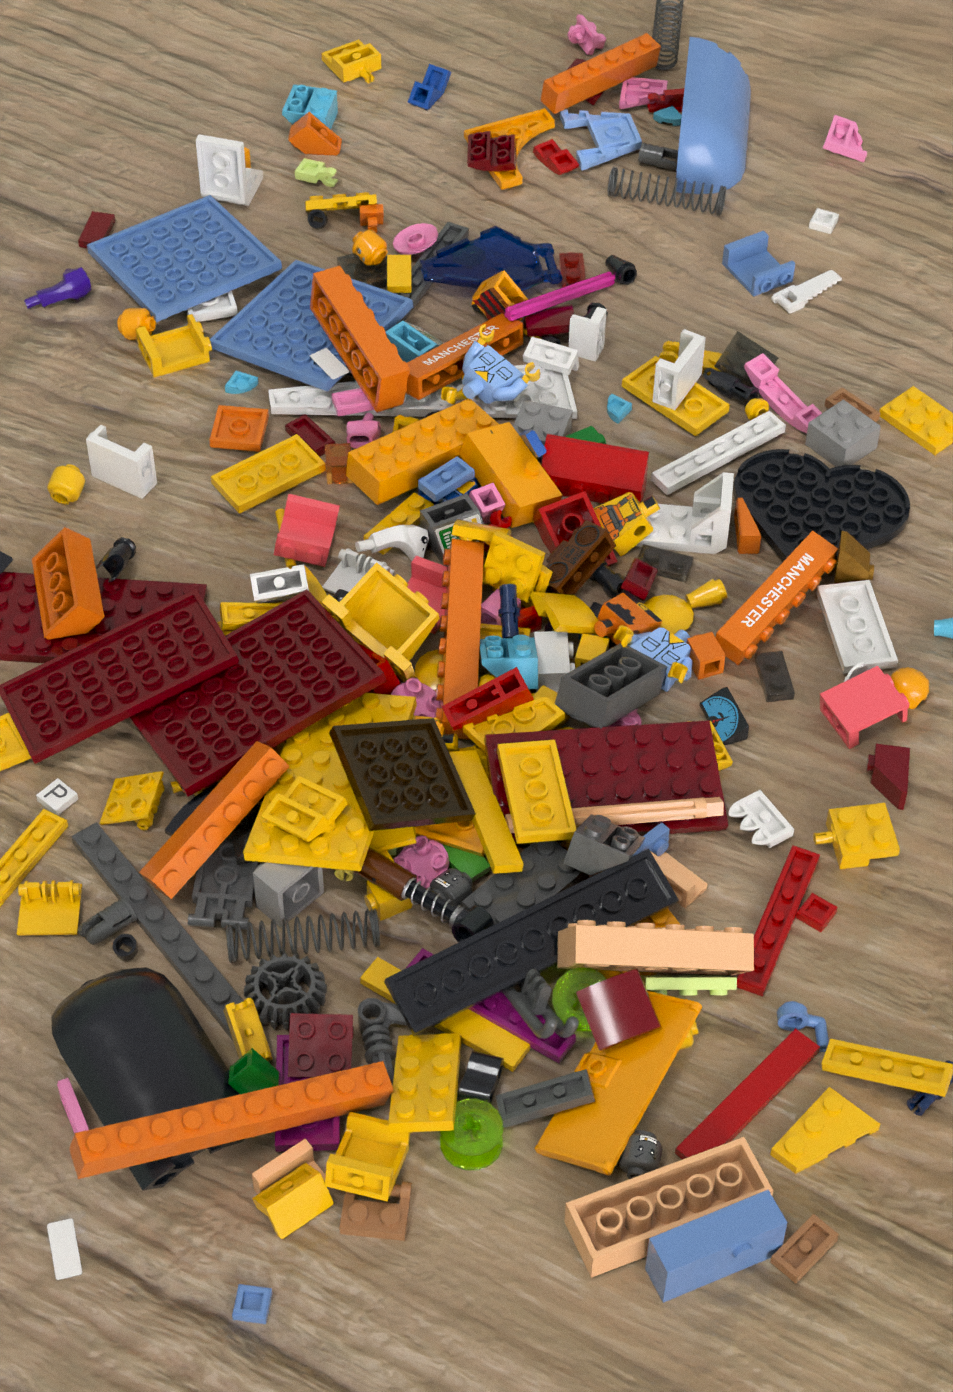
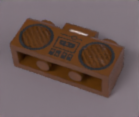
[546,520,616,595]

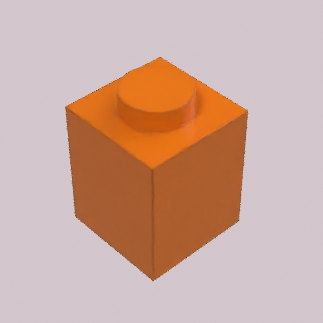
[687,632,726,680]

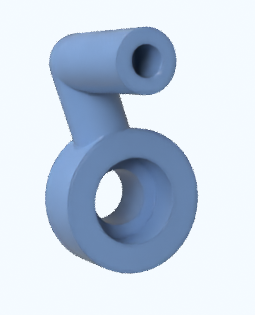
[776,1001,829,1052]

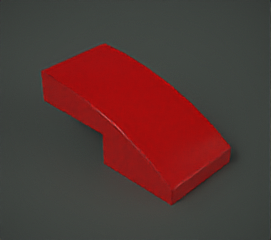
[533,139,579,175]

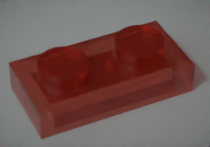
[559,252,586,288]

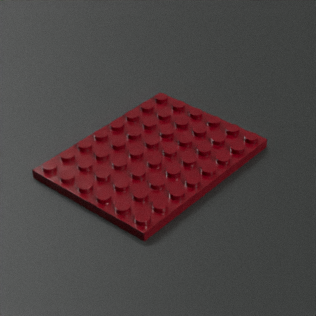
[129,589,387,797]

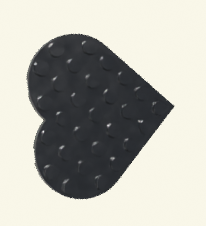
[733,449,910,561]

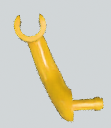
[441,375,467,404]

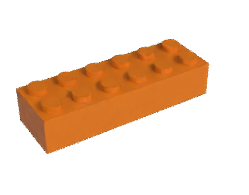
[310,266,410,413]

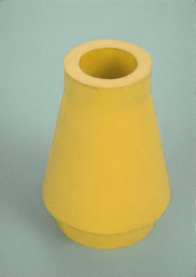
[685,579,727,609]

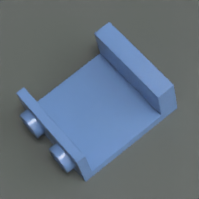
[722,231,795,297]

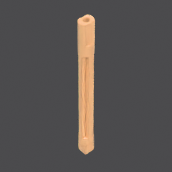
[505,797,724,833]

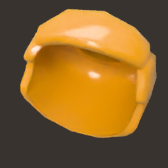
[890,667,929,709]

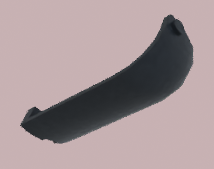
[51,967,245,1191]

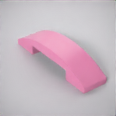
[744,353,822,433]

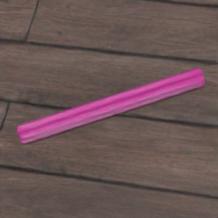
[504,271,616,321]

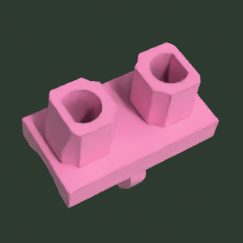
[567,15,606,55]

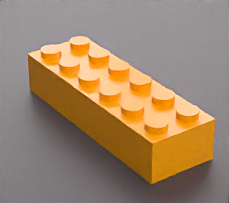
[346,399,499,505]

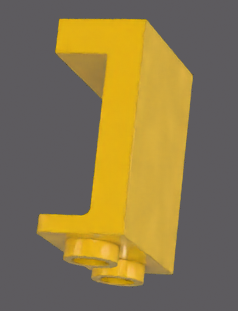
[136,314,212,378]
[325,1112,410,1202]

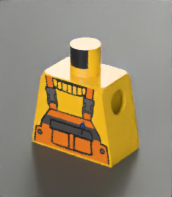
[594,492,660,556]

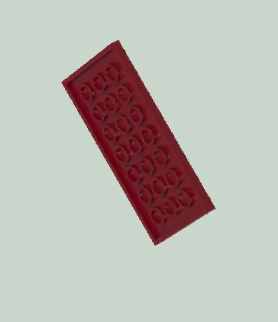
[0,572,208,663]
[0,589,240,764]
[484,720,729,845]

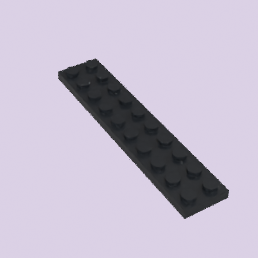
[384,849,679,1036]

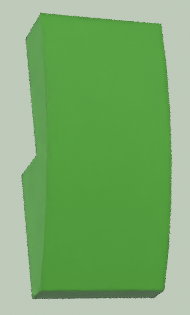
[442,844,491,882]

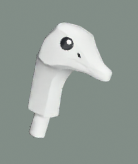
[355,525,429,561]

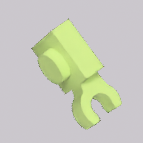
[294,158,338,187]

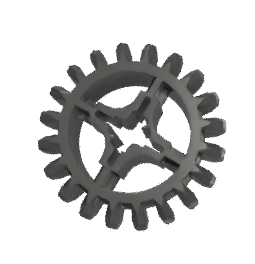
[244,951,327,1031]

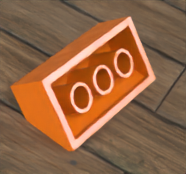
[32,527,104,640]

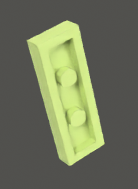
[640,975,737,995]

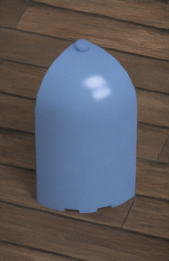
[676,37,751,194]

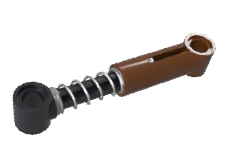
[351,847,494,942]

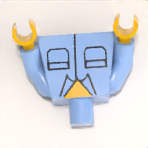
[462,324,541,404]
[613,625,692,692]

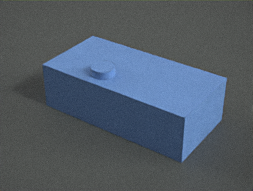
[645,1190,788,1303]

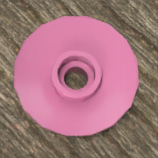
[393,223,438,255]

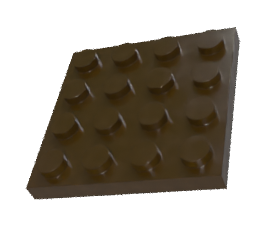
[329,718,476,831]

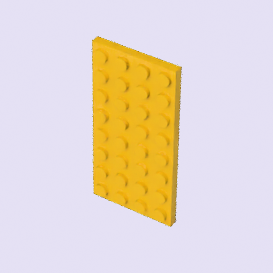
[243,693,417,871]

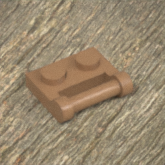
[339,1181,412,1241]

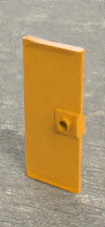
[534,991,702,1175]

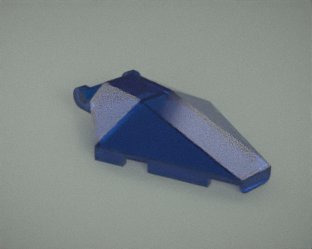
[420,226,563,291]

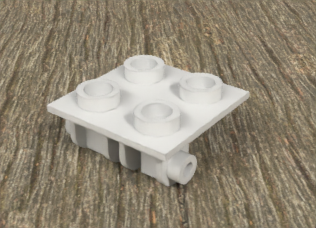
[322,548,394,594]

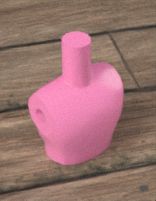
[346,413,381,448]

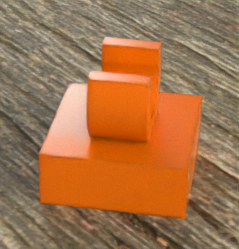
[359,204,384,233]

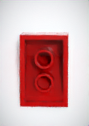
[532,491,618,566]

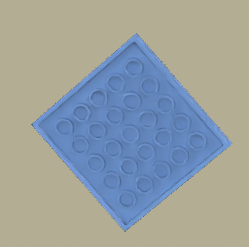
[87,195,282,322]
[210,260,413,392]

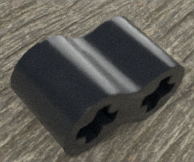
[457,1050,504,1112]

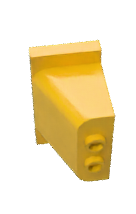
[322,562,440,683]

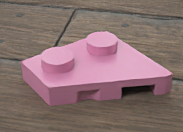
[619,77,668,109]
[823,115,867,162]

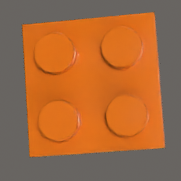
[209,405,269,452]

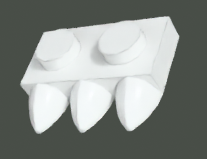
[728,790,794,848]

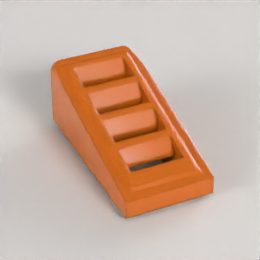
[734,498,761,554]

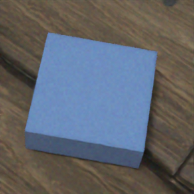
[232,1284,272,1324]

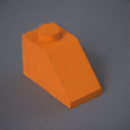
[288,112,342,156]

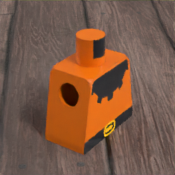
[594,591,662,645]

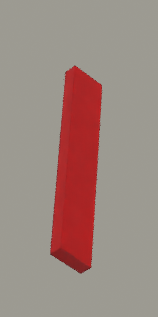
[737,845,820,997]
[675,1028,820,1160]

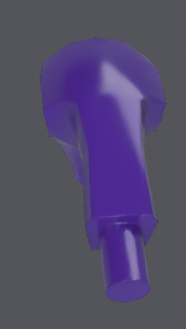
[24,267,91,309]

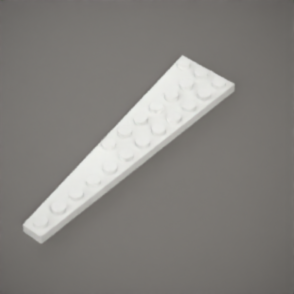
[268,364,577,419]

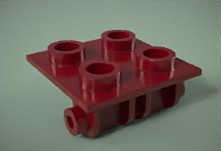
[288,1013,354,1077]

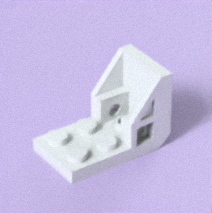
[196,134,263,206]
[636,472,734,554]

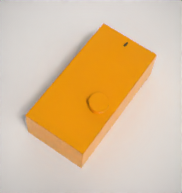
[459,422,563,528]

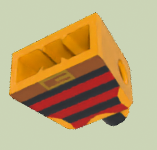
[472,270,528,321]

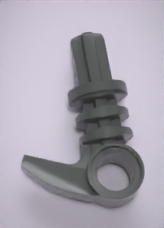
[358,998,408,1084]

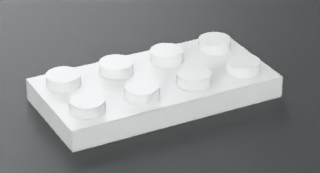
[816,580,898,674]

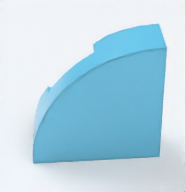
[653,106,682,126]
[225,371,259,394]
[607,393,632,424]

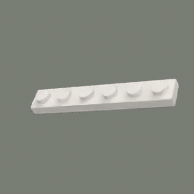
[651,411,786,495]

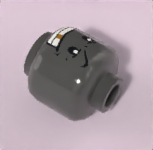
[429,868,473,907]
[618,1130,663,1179]

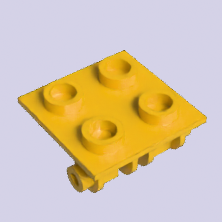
[99,771,165,830]
[17,880,82,935]

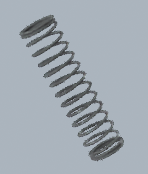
[652,0,684,70]
[607,167,726,216]
[226,908,380,963]

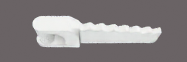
[771,270,842,314]

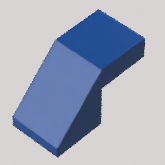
[408,64,452,110]

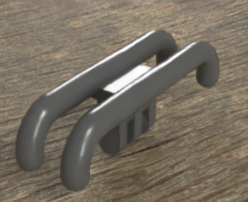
[502,969,579,1039]

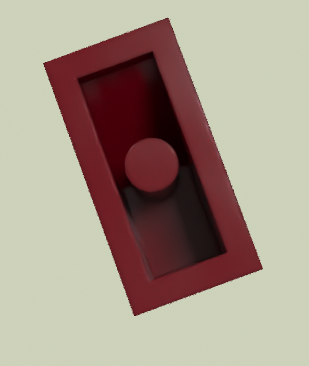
[866,743,910,810]

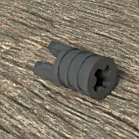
[638,142,678,171]
[78,897,137,945]

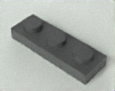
[496,1069,595,1128]

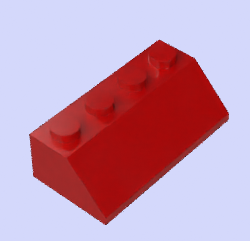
[541,434,649,504]

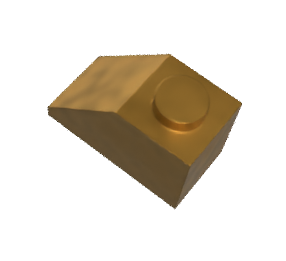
[834,531,874,584]

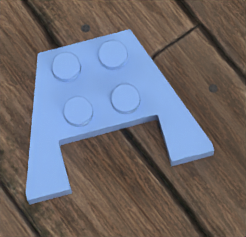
[559,109,642,170]

